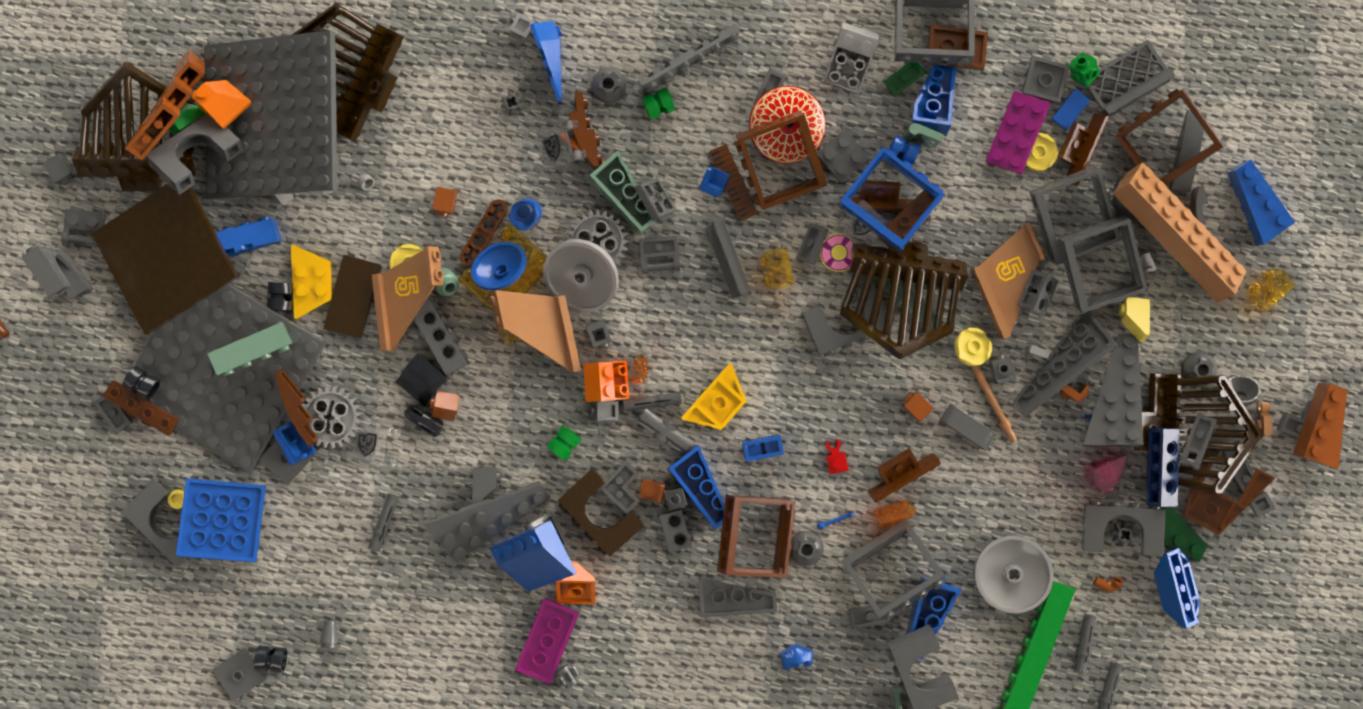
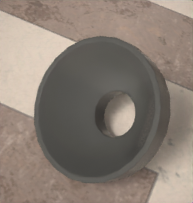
[591,68,626,103]
[1181,353,1217,387]
[1228,376,1260,406]
[790,531,824,566]

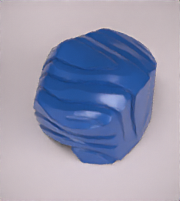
[509,198,543,231]
[779,644,813,670]

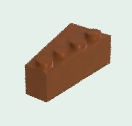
[1293,382,1347,470]

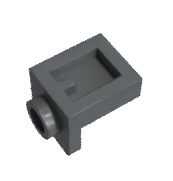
[588,401,619,421]
[665,486,688,510]

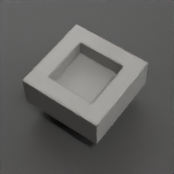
[509,13,536,40]
[1139,250,1157,274]
[1025,345,1050,361]

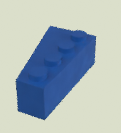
[215,216,282,257]
[667,445,725,530]
[905,577,962,660]

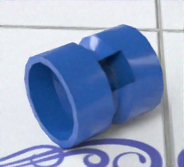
[889,135,921,165]

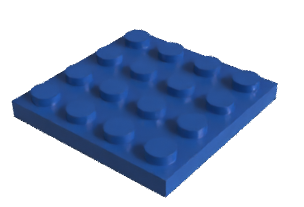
[176,478,266,563]

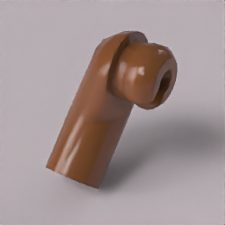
[1093,576,1123,593]

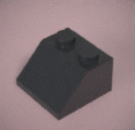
[396,353,449,407]

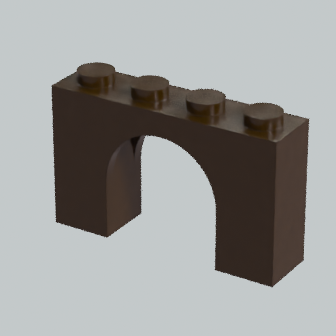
[558,468,644,557]

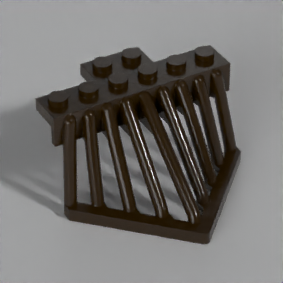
[292,3,404,142]
[72,62,196,191]
[840,241,968,359]
[1134,374,1262,493]

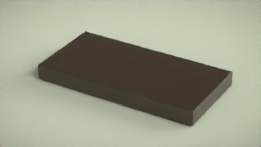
[323,254,381,339]

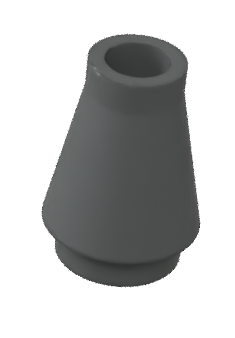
[319,621,339,648]

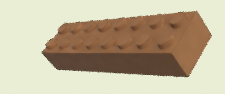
[1113,162,1247,303]

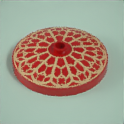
[748,86,825,164]

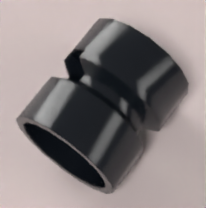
[267,282,294,310]
[122,366,161,401]
[254,645,288,673]

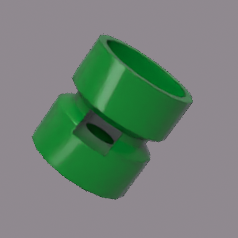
[642,87,676,120]
[546,424,582,461]

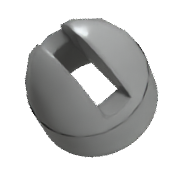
[357,174,375,191]

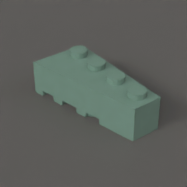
[589,150,656,236]
[207,322,293,377]

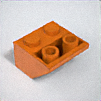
[583,361,629,402]

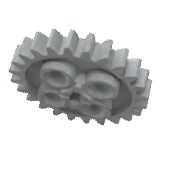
[567,209,629,264]
[301,386,363,448]

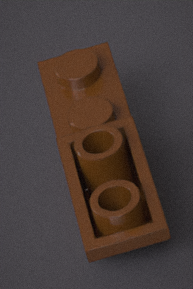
[569,92,602,171]

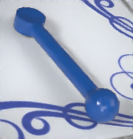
[817,512,855,530]

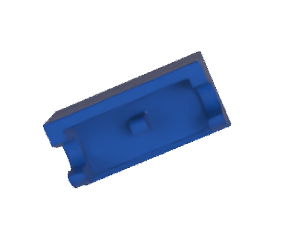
[272,422,317,465]

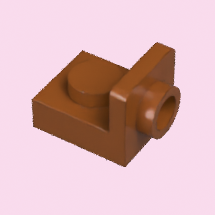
[638,479,668,504]

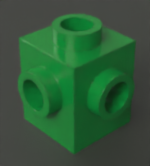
[1069,52,1100,87]

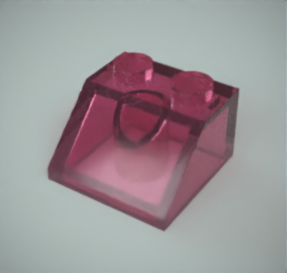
[1082,453,1128,494]

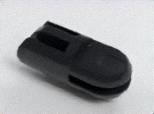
[404,405,443,437]

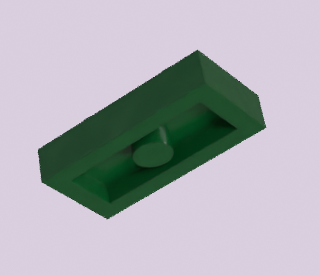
[883,62,926,97]

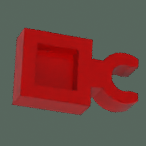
[826,439,849,474]

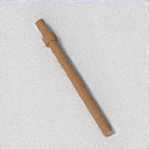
[970,366,1017,443]

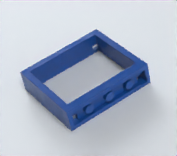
[839,147,945,252]

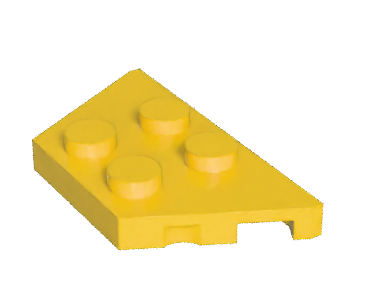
[291,245,333,319]
[681,363,747,430]

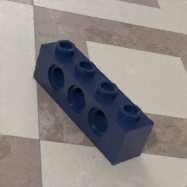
[1146,428,1180,507]

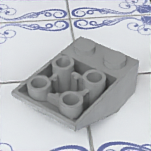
[823,22,879,93]

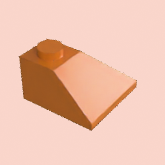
[191,80,252,129]
[556,562,595,604]

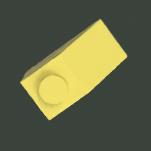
[1118,297,1150,342]

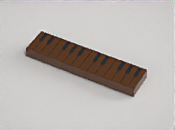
[709,144,758,222]

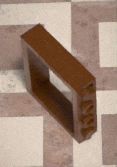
[1116,88,1224,185]
[734,110,827,210]
[717,494,796,578]

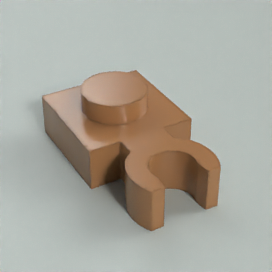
[1255,402,1272,436]

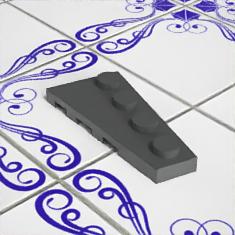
[698,578,777,617]

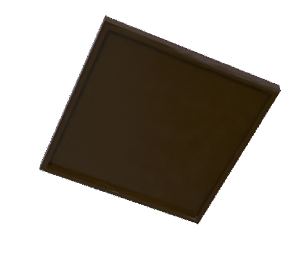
[91,184,239,335]

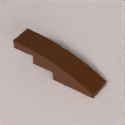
[275,369,318,447]

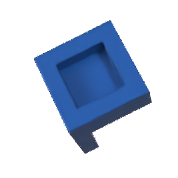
[699,167,730,197]

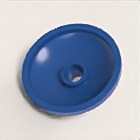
[471,242,527,291]

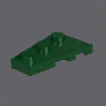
[1161,507,1208,562]

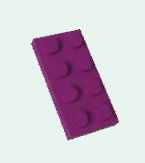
[985,90,1051,175]
[515,598,580,684]

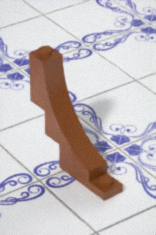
[125,50,205,160]

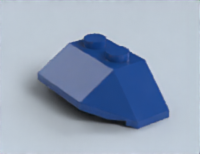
[1154,548,1199,629]

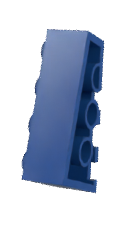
[1228,160,1295,246]

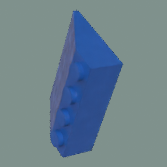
[490,520,576,592]

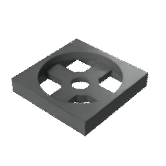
[634,178,676,221]

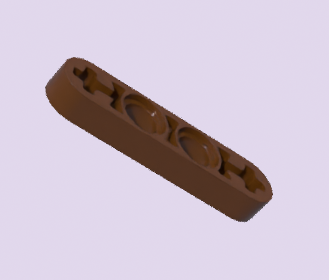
[460,199,508,266]

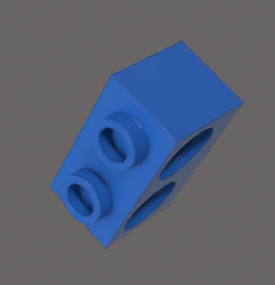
[742,434,784,462]

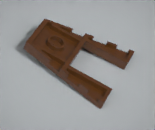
[1183,450,1275,535]

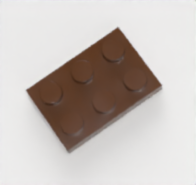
[928,25,988,71]

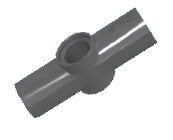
[637,409,694,455]

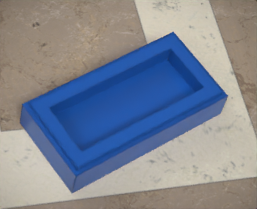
[1051,88,1090,131]

